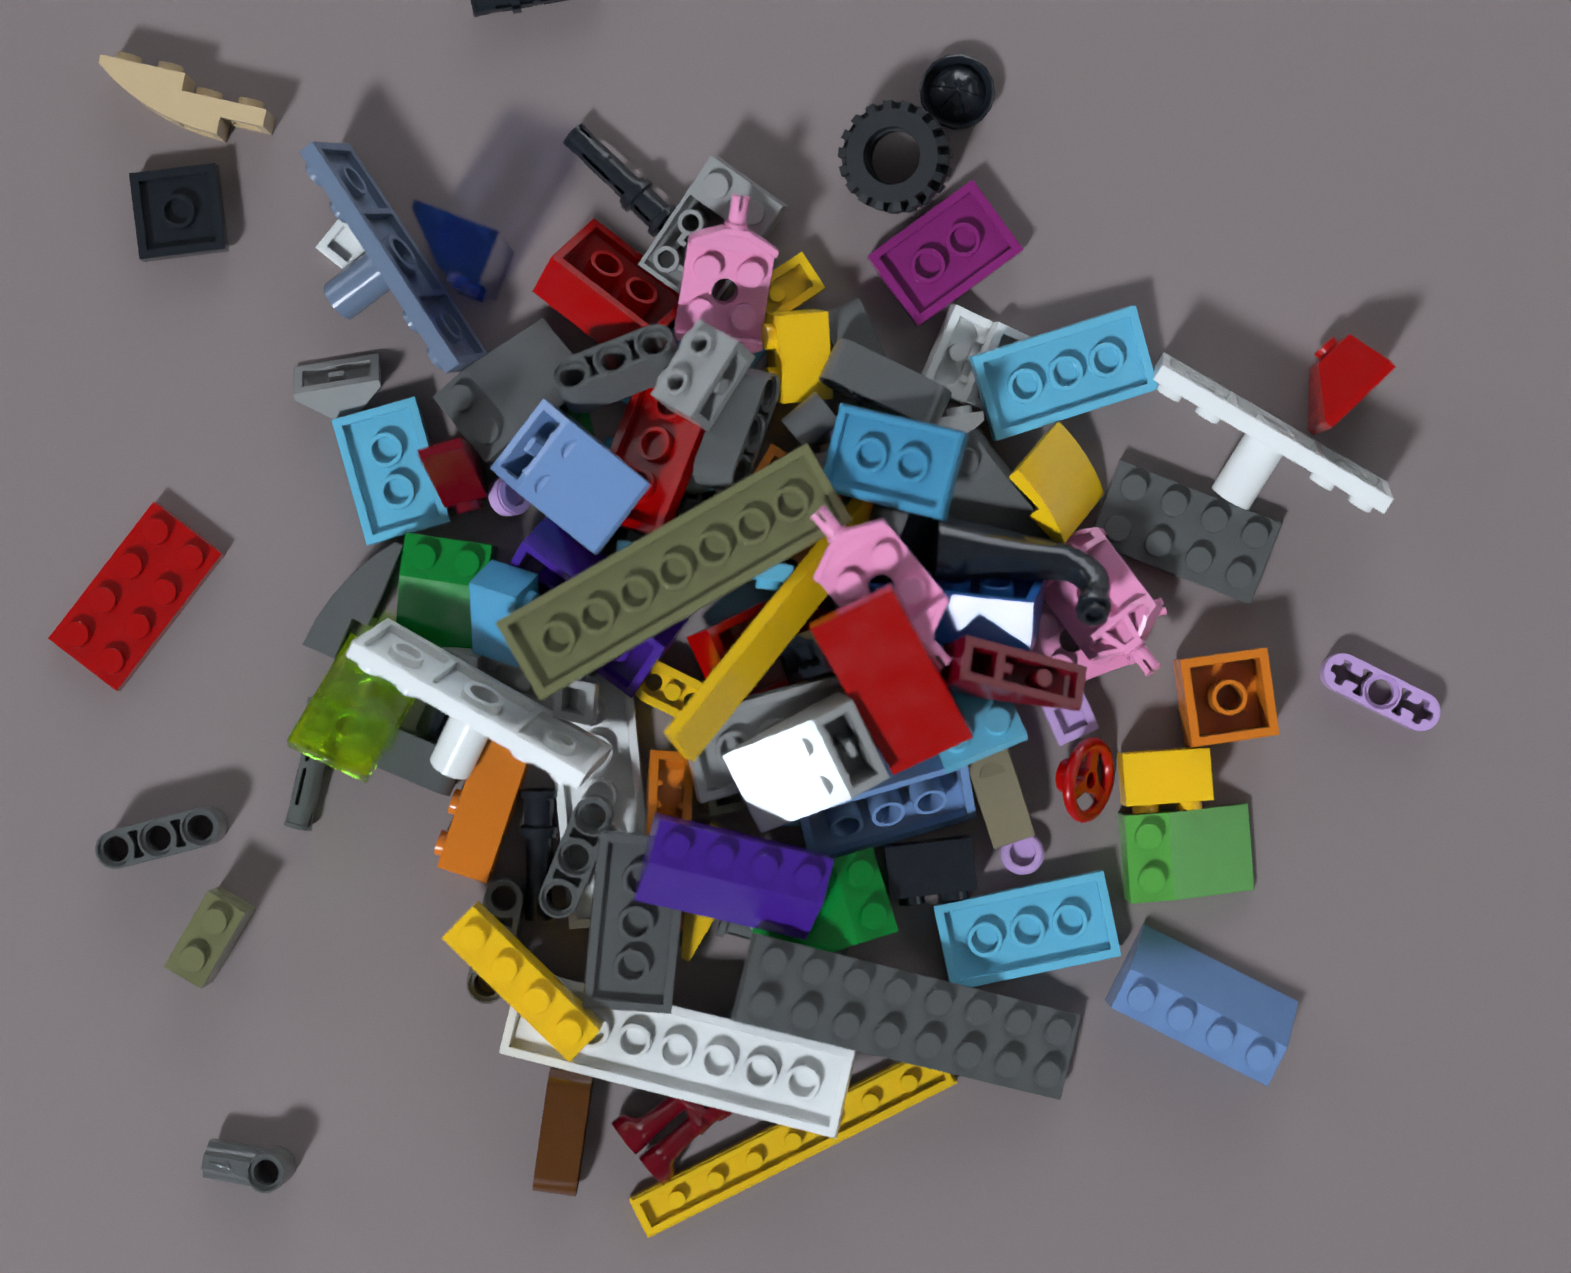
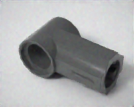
[781,392,837,447]
[201,1138,296,1193]

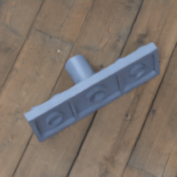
[300,141,487,374]

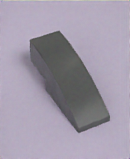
[302,542,404,659]

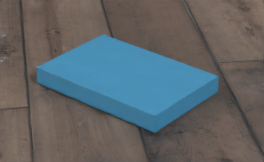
[823,403,969,521]

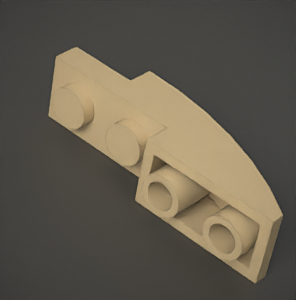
[99,51,276,142]

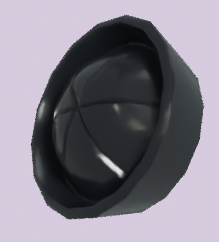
[919,54,995,130]

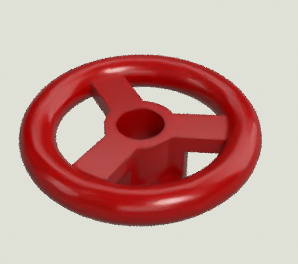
[1055,737,1114,823]

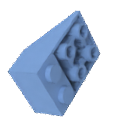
[490,398,651,555]

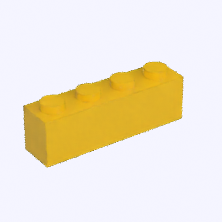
[442,901,603,1063]

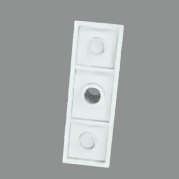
[1153,352,1394,514]
[346,618,613,789]

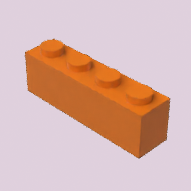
[434,738,530,884]

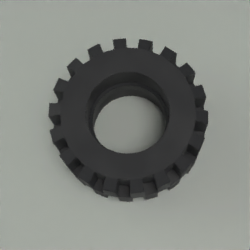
[838,100,953,214]

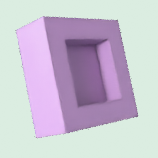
[1041,693,1099,746]

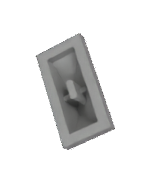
[293,353,381,419]

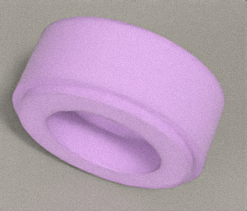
[488,475,531,517]
[1000,836,1044,875]

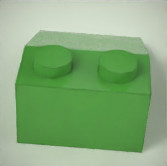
[1118,803,1254,904]

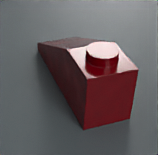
[417,438,488,514]
[941,635,1087,711]

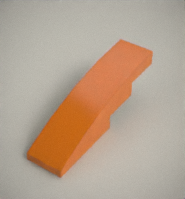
[644,750,693,932]

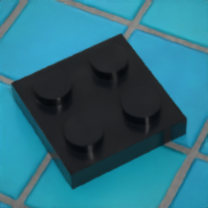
[129,163,229,262]

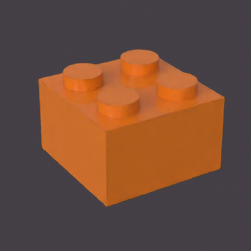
[1172,648,1280,747]

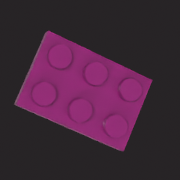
[867,179,1024,328]

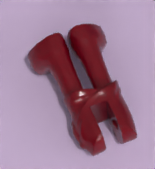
[611,1096,733,1185]

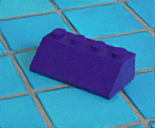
[509,516,689,698]
[634,813,834,940]

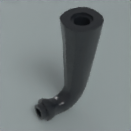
[930,516,1111,626]

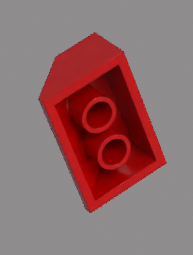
[532,218,680,344]

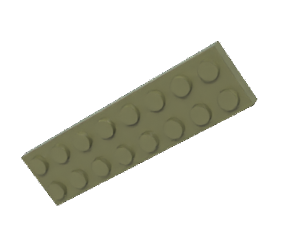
[495,443,852,701]

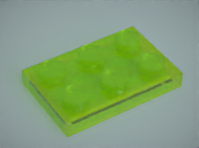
[287,633,416,783]

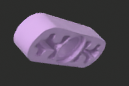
[1319,653,1441,731]

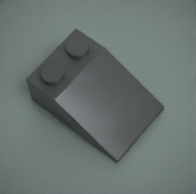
[433,318,574,465]
[933,428,1050,539]

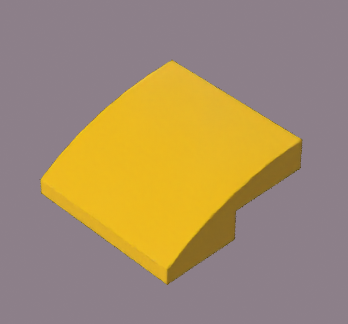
[1009,421,1104,544]

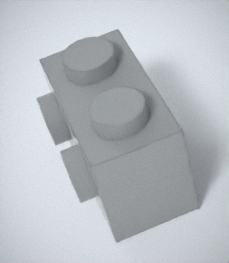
[650,319,756,432]

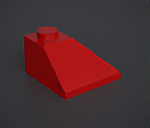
[1307,334,1396,436]

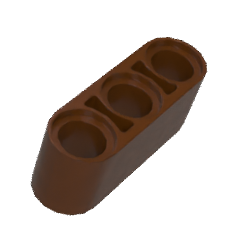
[533,1066,594,1197]

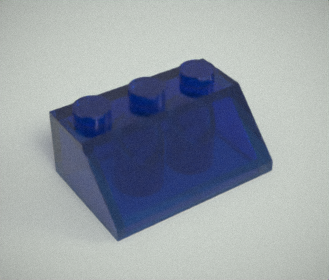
[412,199,514,303]

